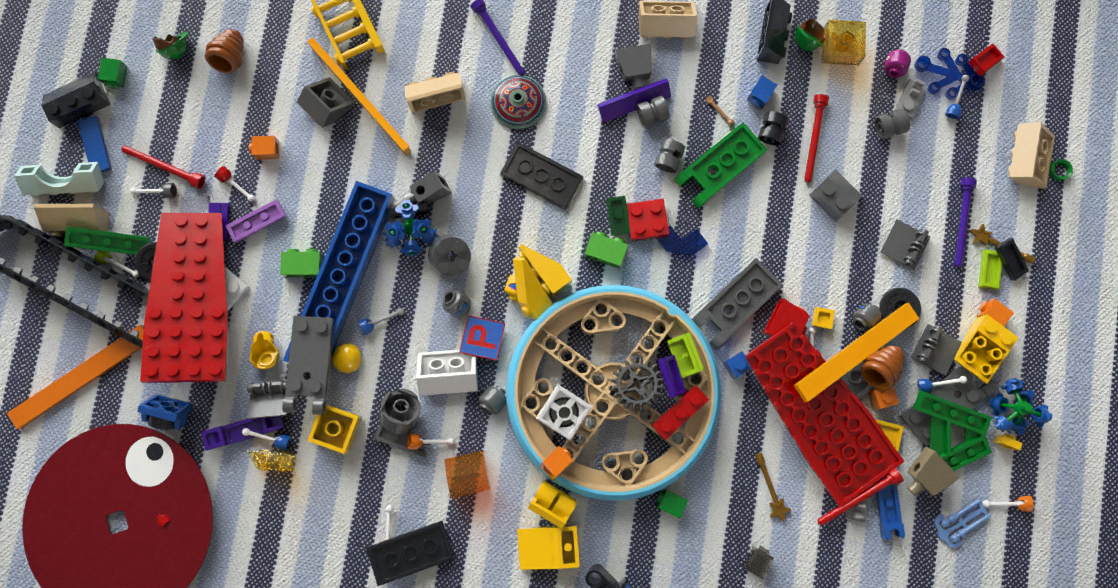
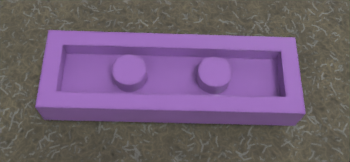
[226,199,287,243]

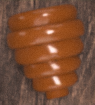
[205,29,244,74]
[861,346,905,390]

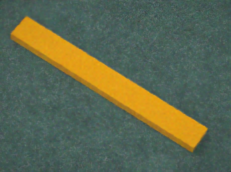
[307,38,411,156]
[794,302,919,402]

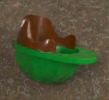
[795,19,825,51]
[152,32,190,60]

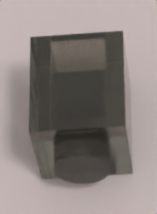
[742,546,774,579]

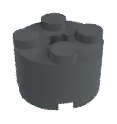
[428,235,471,276]
[380,389,421,436]

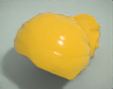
[249,331,280,370]

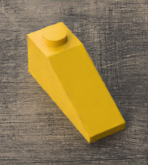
[513,257,552,320]

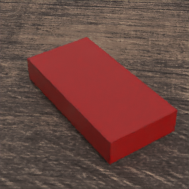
[968,44,1005,76]

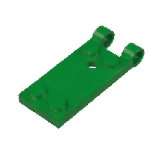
[673,122,768,208]

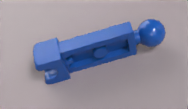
[876,476,905,540]

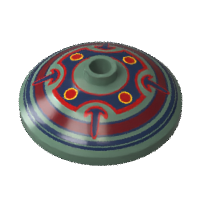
[491,75,546,130]

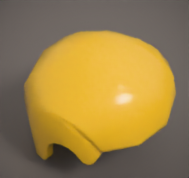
[332,343,362,373]

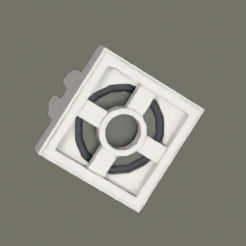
[536,384,592,441]

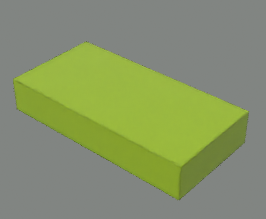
[978,250,1002,290]

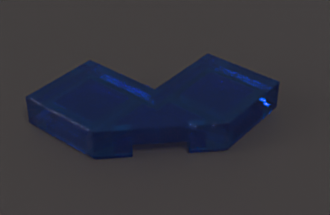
[656,225,708,256]

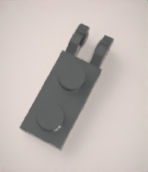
[374,423,431,457]

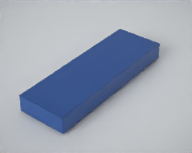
[78,115,112,172]

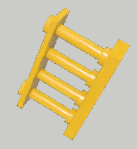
[310,0,385,70]

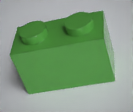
[584,232,628,269]
[280,249,324,278]

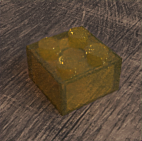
[822,19,866,66]

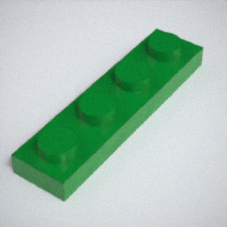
[64,226,150,255]

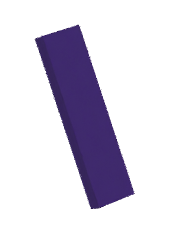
[597,79,672,123]

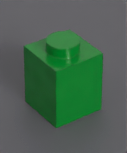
[98,58,128,89]
[655,489,688,519]

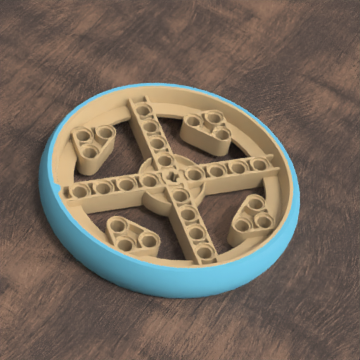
[506,285,721,501]

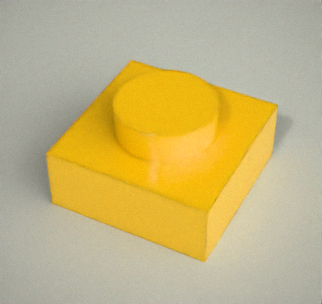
[811,307,835,330]
[994,434,1023,450]

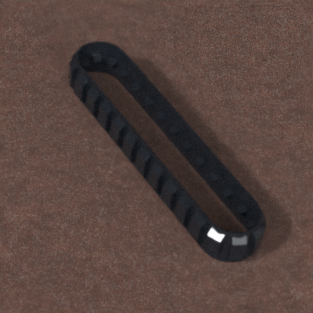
[0,215,149,348]

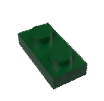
[606,196,630,236]

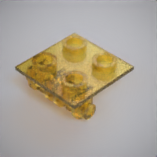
[247,449,296,472]

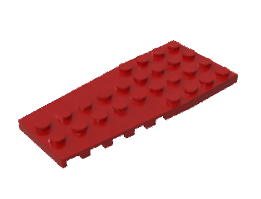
[140,213,228,383]
[745,322,904,508]

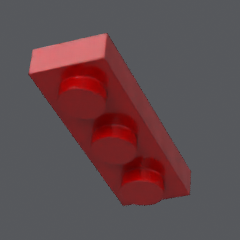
[651,385,709,440]

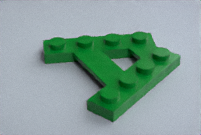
[913,390,992,471]

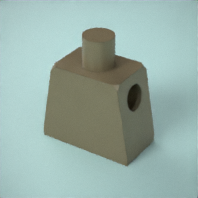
[907,447,959,496]

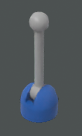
[945,75,969,119]
[358,308,404,335]

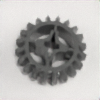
[611,357,665,412]

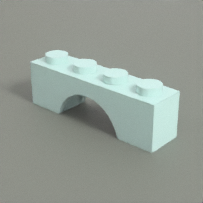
[15,162,104,196]

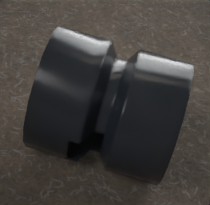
[758,111,789,146]

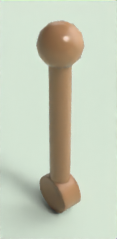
[706,96,735,127]

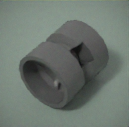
[636,96,670,128]
[874,109,910,139]
[654,139,685,173]

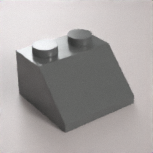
[297,77,355,128]
[809,170,862,222]

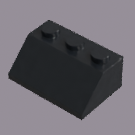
[757,0,792,64]
[42,72,111,128]

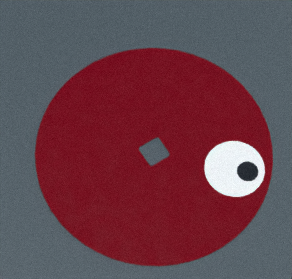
[22,424,213,588]

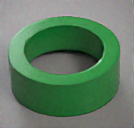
[1049,159,1073,181]

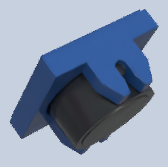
[137,394,193,431]

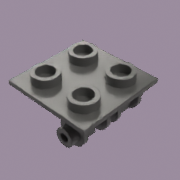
[880,219,931,270]
[911,324,962,376]
[247,380,287,419]

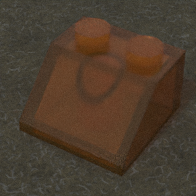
[445,451,491,499]

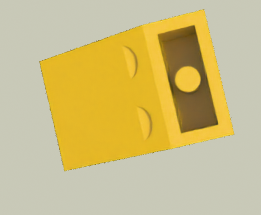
[518,244,572,299]
[954,314,1019,384]
[517,524,580,570]

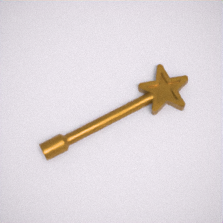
[970,224,1036,264]
[755,452,791,521]

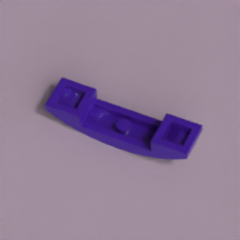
[201,416,284,451]

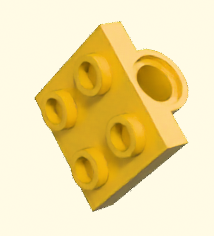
[528,480,577,529]

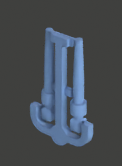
[934,499,991,548]

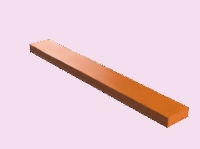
[7,325,144,429]

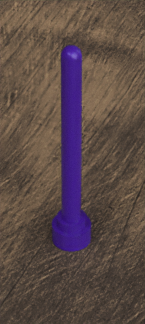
[470,0,525,76]
[954,178,977,268]

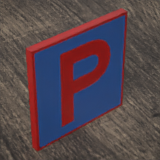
[459,315,506,361]

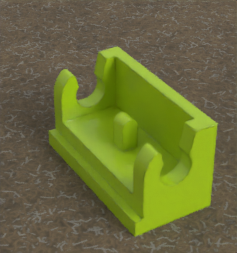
[667,332,704,378]

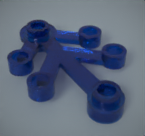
[914,48,985,100]

